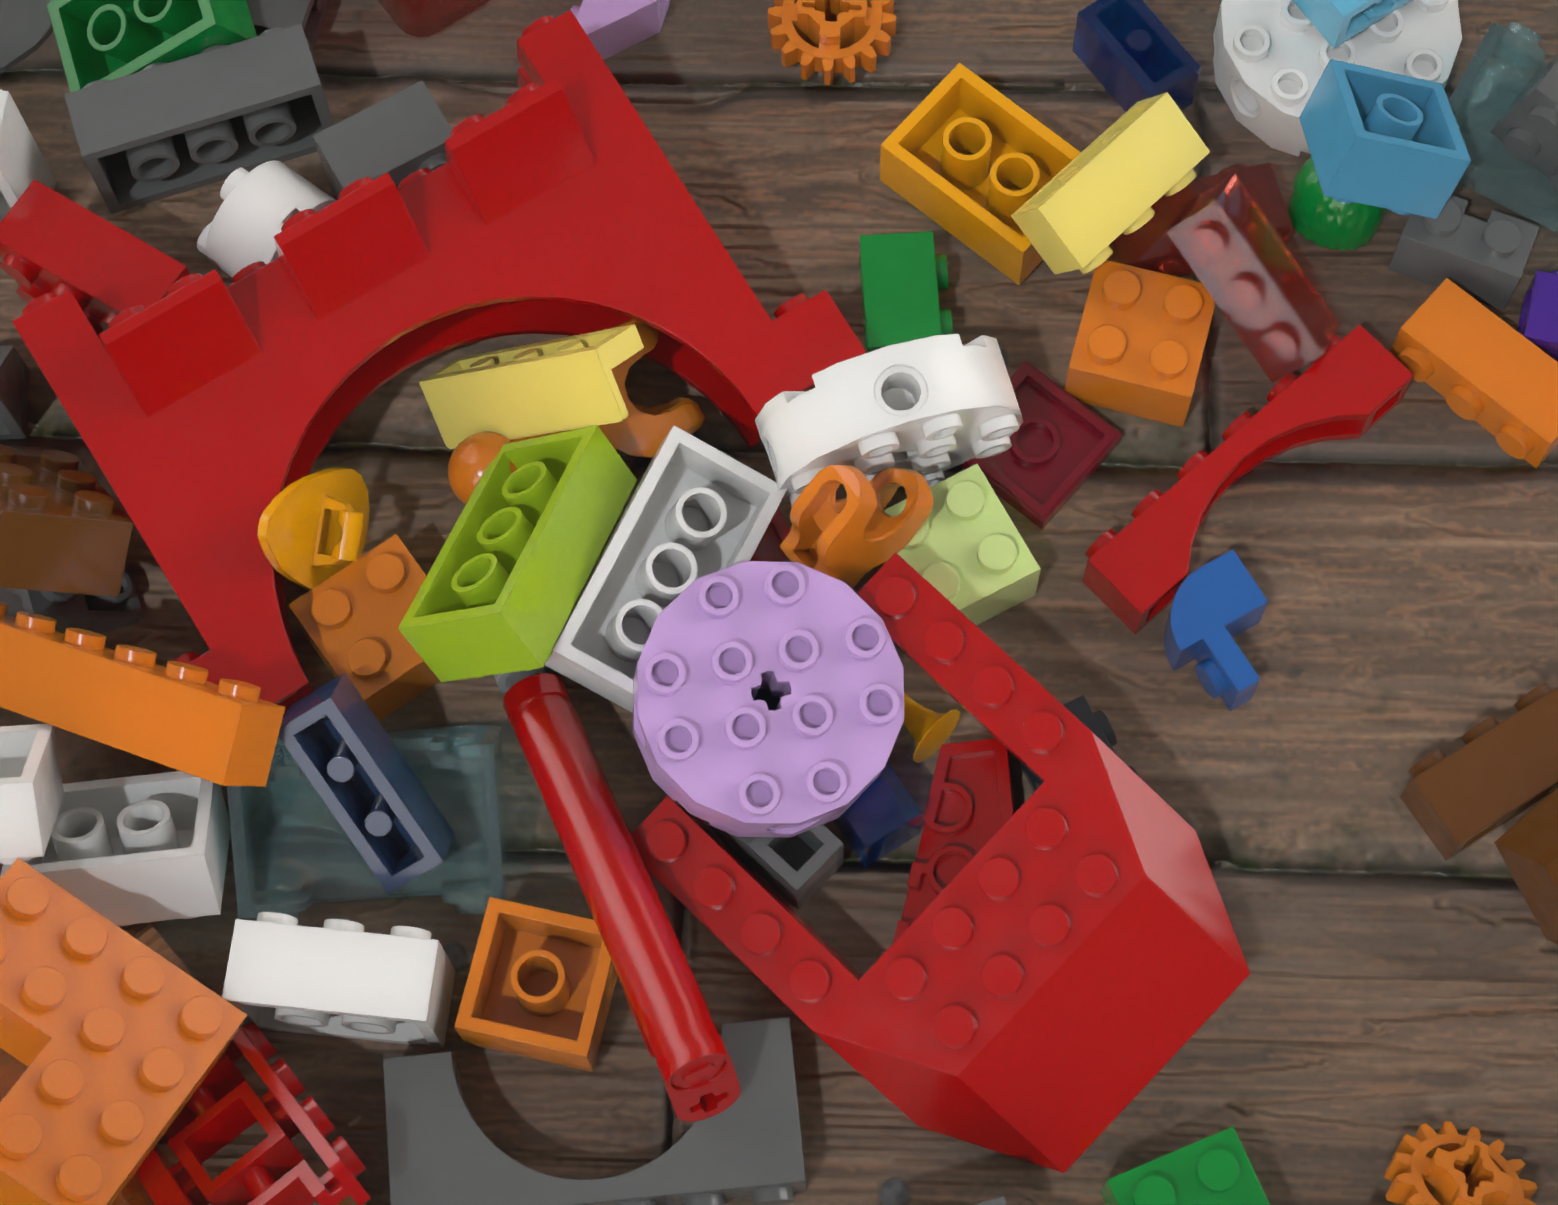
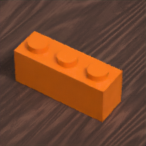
[1390,278,1558,468]

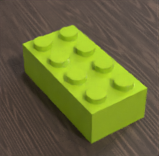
[398,425,637,682]

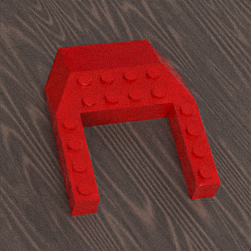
[631,552,1250,1173]

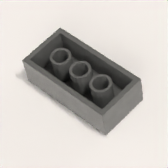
[64,24,334,214]

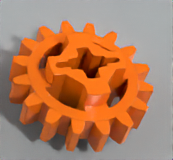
[768,0,896,85]
[1384,1121,1537,1205]

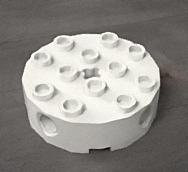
[1213,0,1462,157]
[755,334,1024,507]

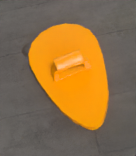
[258,467,370,590]

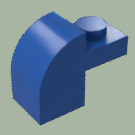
[1164,549,1268,711]

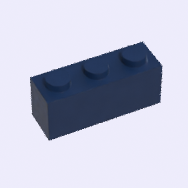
[278,673,455,893]

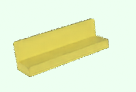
[419,324,644,449]

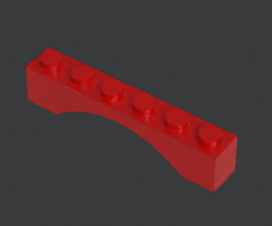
[1083,324,1414,635]

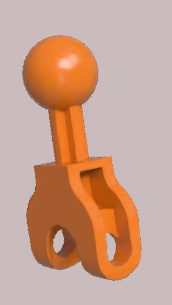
[448,318,705,505]
[779,465,933,589]

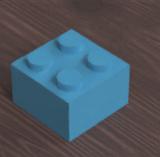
[1299,59,1471,219]

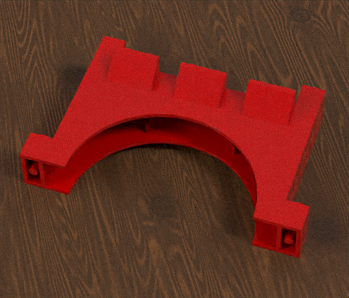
[12,10,867,716]

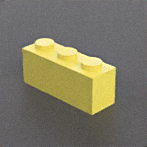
[1011,92,1210,274]

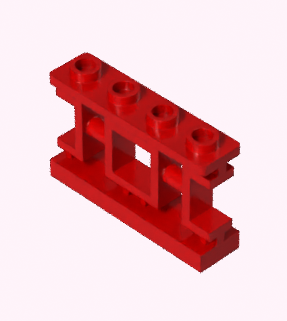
[135,1020,371,1205]

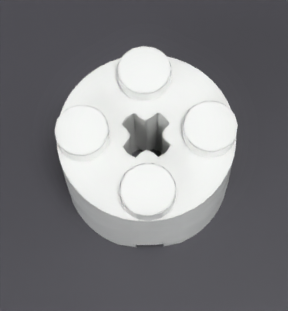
[197,160,336,278]

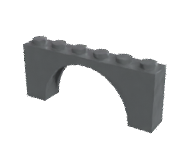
[383,1017,806,1205]

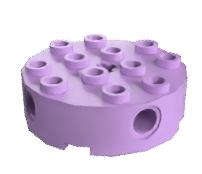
[633,561,904,838]

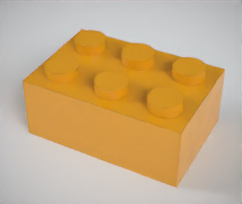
[879,63,1081,285]

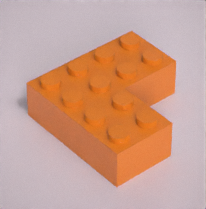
[0,858,247,1205]

